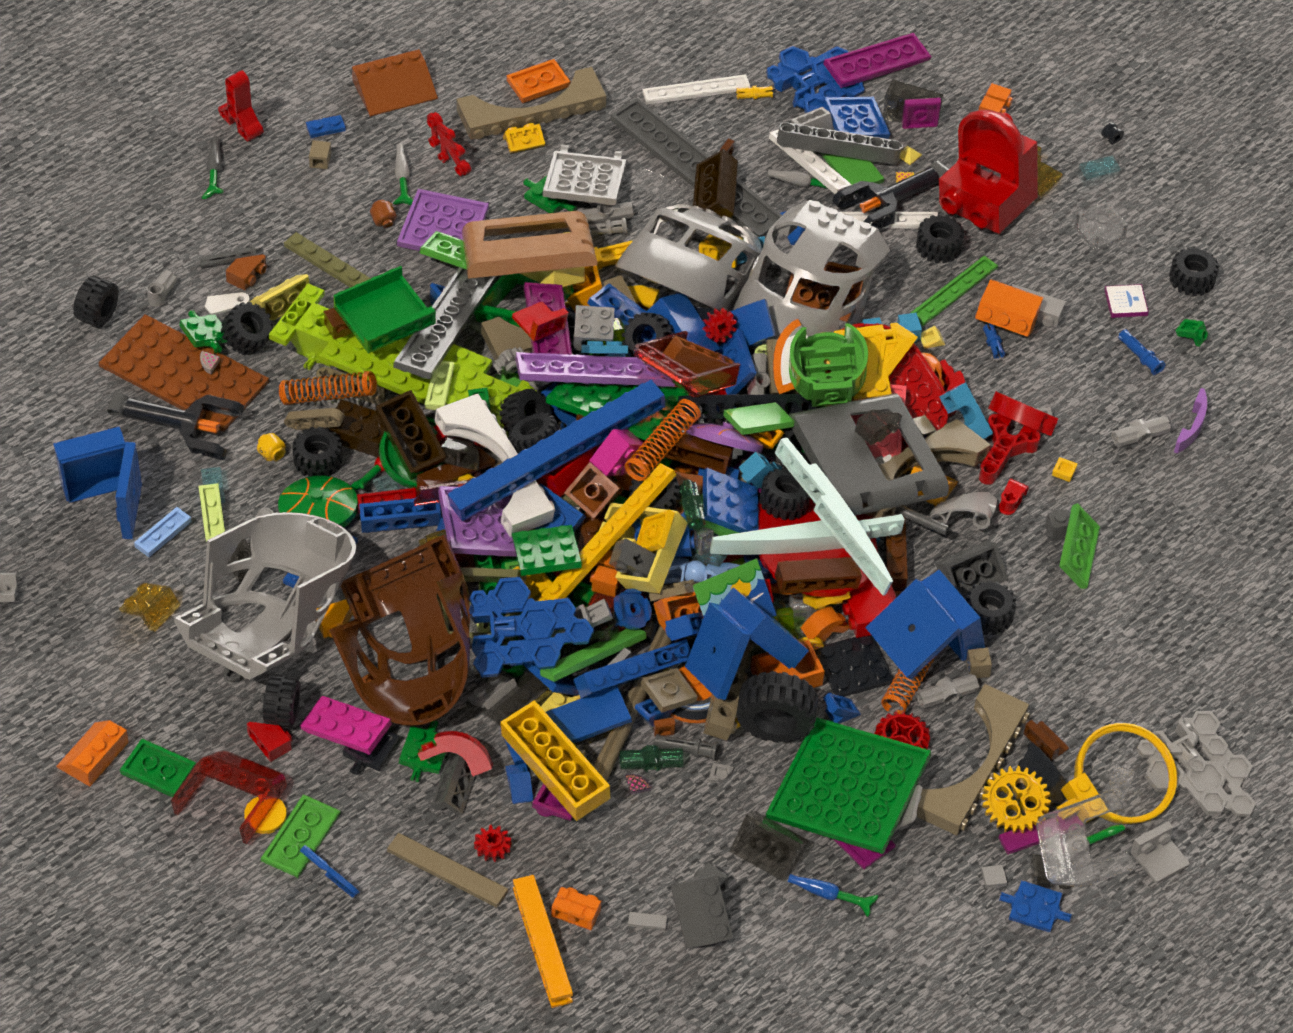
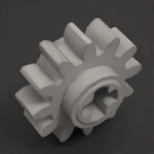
[493,347,525,375]

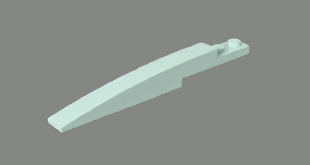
[775,438,893,596]
[710,514,905,555]

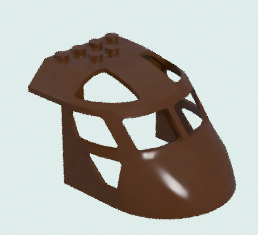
[329,534,470,725]

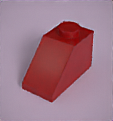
[247,722,292,762]

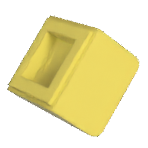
[921,326,945,349]

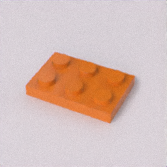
[507,59,570,103]

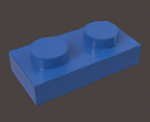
[306,115,346,138]

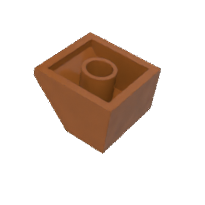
[564,462,624,519]

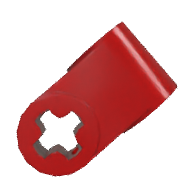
[998,479,1029,515]

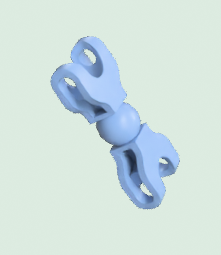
[664,557,740,584]

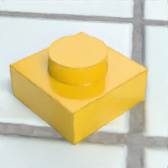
[1052,457,1077,482]

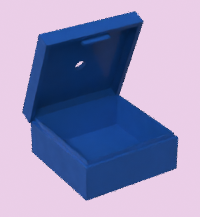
[53,426,142,539]
[865,570,985,680]
[685,587,809,700]

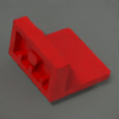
[512,302,569,342]

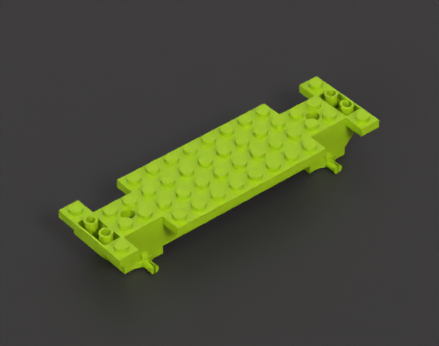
[269,284,537,438]

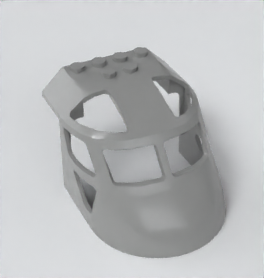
[733,200,890,354]
[615,204,762,312]
[174,512,356,680]

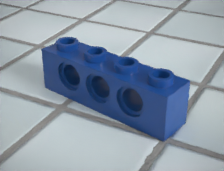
[359,496,441,533]

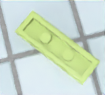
[425,361,454,410]
[199,483,225,542]

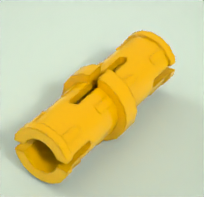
[736,86,773,100]

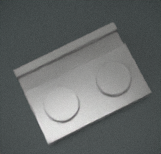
[468,675,517,710]

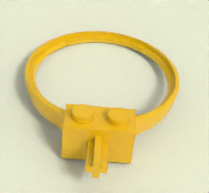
[1057,723,1177,824]

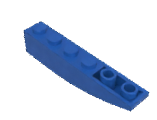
[573,639,691,698]

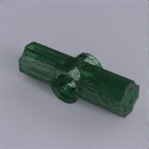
[679,479,706,531]
[619,745,683,772]

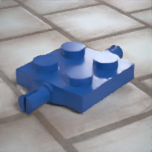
[999,880,1072,932]

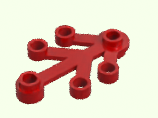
[427,112,471,176]

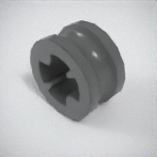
[223,668,242,685]

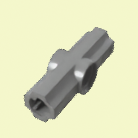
[580,202,634,224]
[745,353,770,406]
[1111,416,1171,448]
[916,674,979,709]

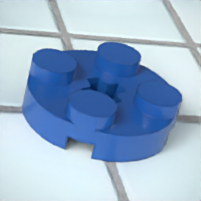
[614,589,652,630]

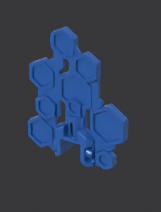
[766,46,864,113]
[469,577,594,678]

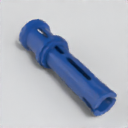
[1118,329,1166,375]

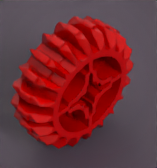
[874,711,930,749]

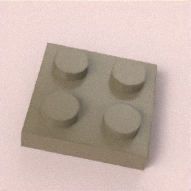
[649,579,699,601]
[641,668,698,713]

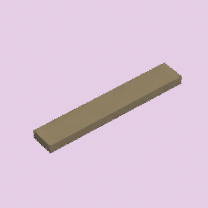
[387,833,508,908]

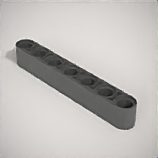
[777,123,903,164]

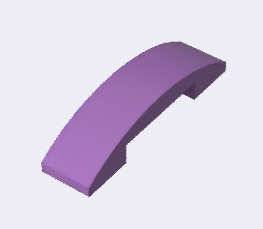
[1174,388,1207,454]

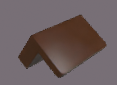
[1024,720,1069,761]

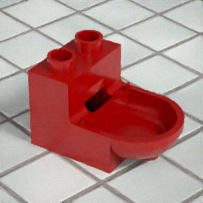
[939,110,1038,234]

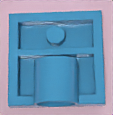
[581,341,628,357]

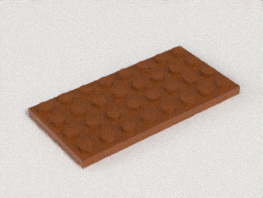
[99,314,269,432]

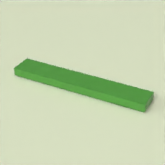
[911,256,998,326]
[540,629,646,682]

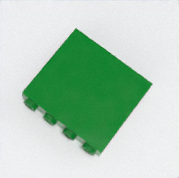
[333,266,436,354]

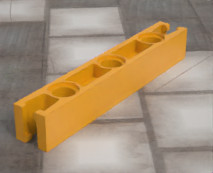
[513,875,573,1008]

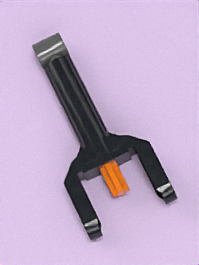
[832,160,949,230]
[107,392,244,460]

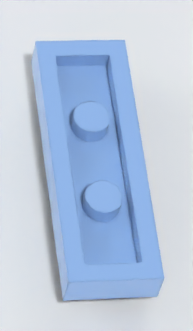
[134,507,192,557]

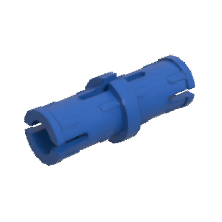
[983,323,1005,359]

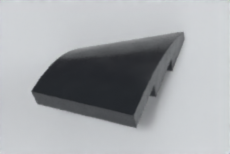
[1016,742,1067,815]

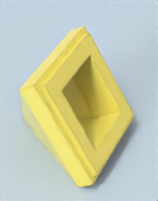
[900,146,922,165]

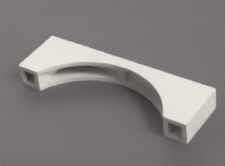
[435,394,555,537]

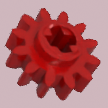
[702,308,737,343]
[474,825,511,862]

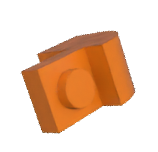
[800,606,849,642]

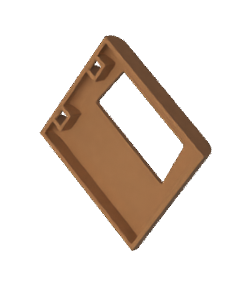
[462,211,597,279]

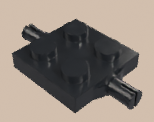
[342,730,399,775]

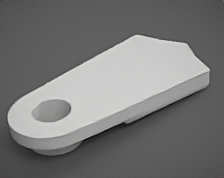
[205,292,250,315]

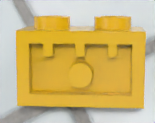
[503,123,545,154]

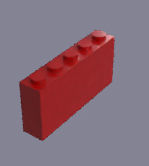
[842,579,897,638]

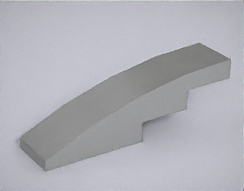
[551,599,613,637]

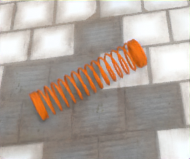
[279,371,377,405]
[625,399,701,481]
[881,656,936,714]

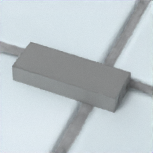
[628,912,667,930]

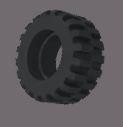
[737,671,818,743]

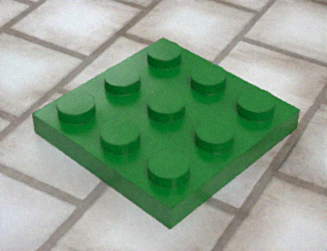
[512,525,582,576]

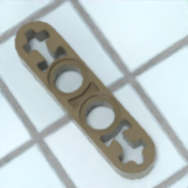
[316,367,385,404]
[284,408,345,430]

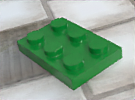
[120,739,197,798]

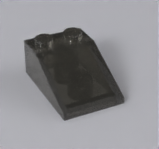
[883,79,943,122]

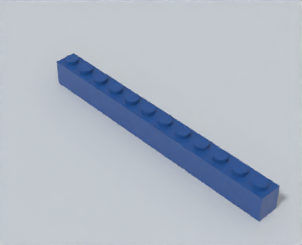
[448,379,666,521]

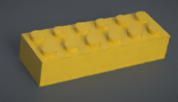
[501,700,610,821]

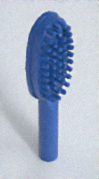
[300,845,360,898]

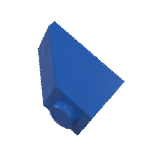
[665,612,703,641]

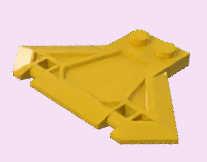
[822,323,918,401]

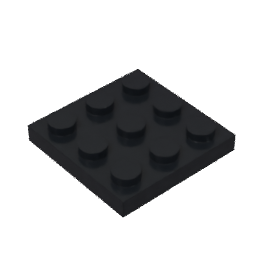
[815,635,893,697]

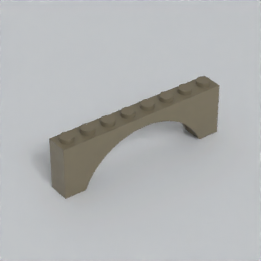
[456,67,606,140]
[481,275,636,360]
[863,419,991,519]
[917,684,1030,836]

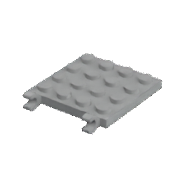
[543,144,626,205]

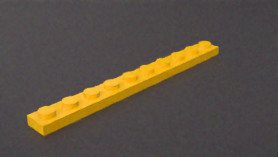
[536,463,676,601]

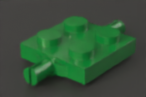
[523,175,577,213]
[179,310,227,353]
[398,720,446,782]

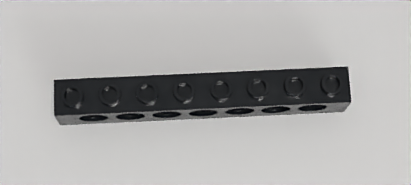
[678,394,825,424]

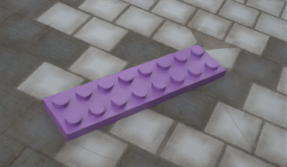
[515,352,676,387]

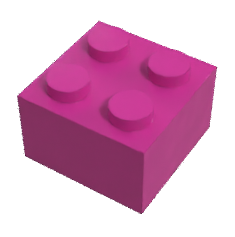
[589,429,645,476]

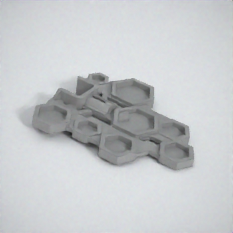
[1136,711,1256,816]

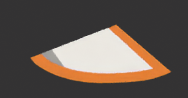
[773,319,828,394]

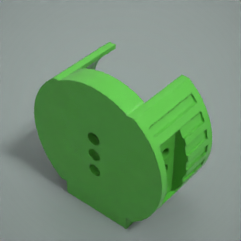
[789,323,868,407]

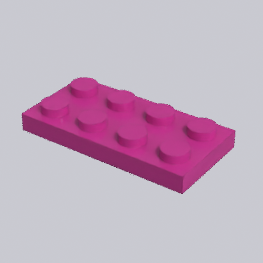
[300,696,392,754]

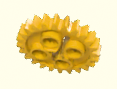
[982,766,1051,834]

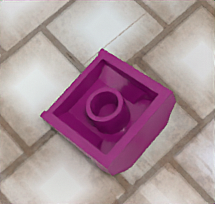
[532,783,573,821]

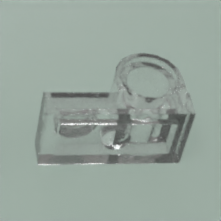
[789,593,812,620]

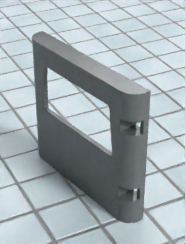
[789,393,949,516]

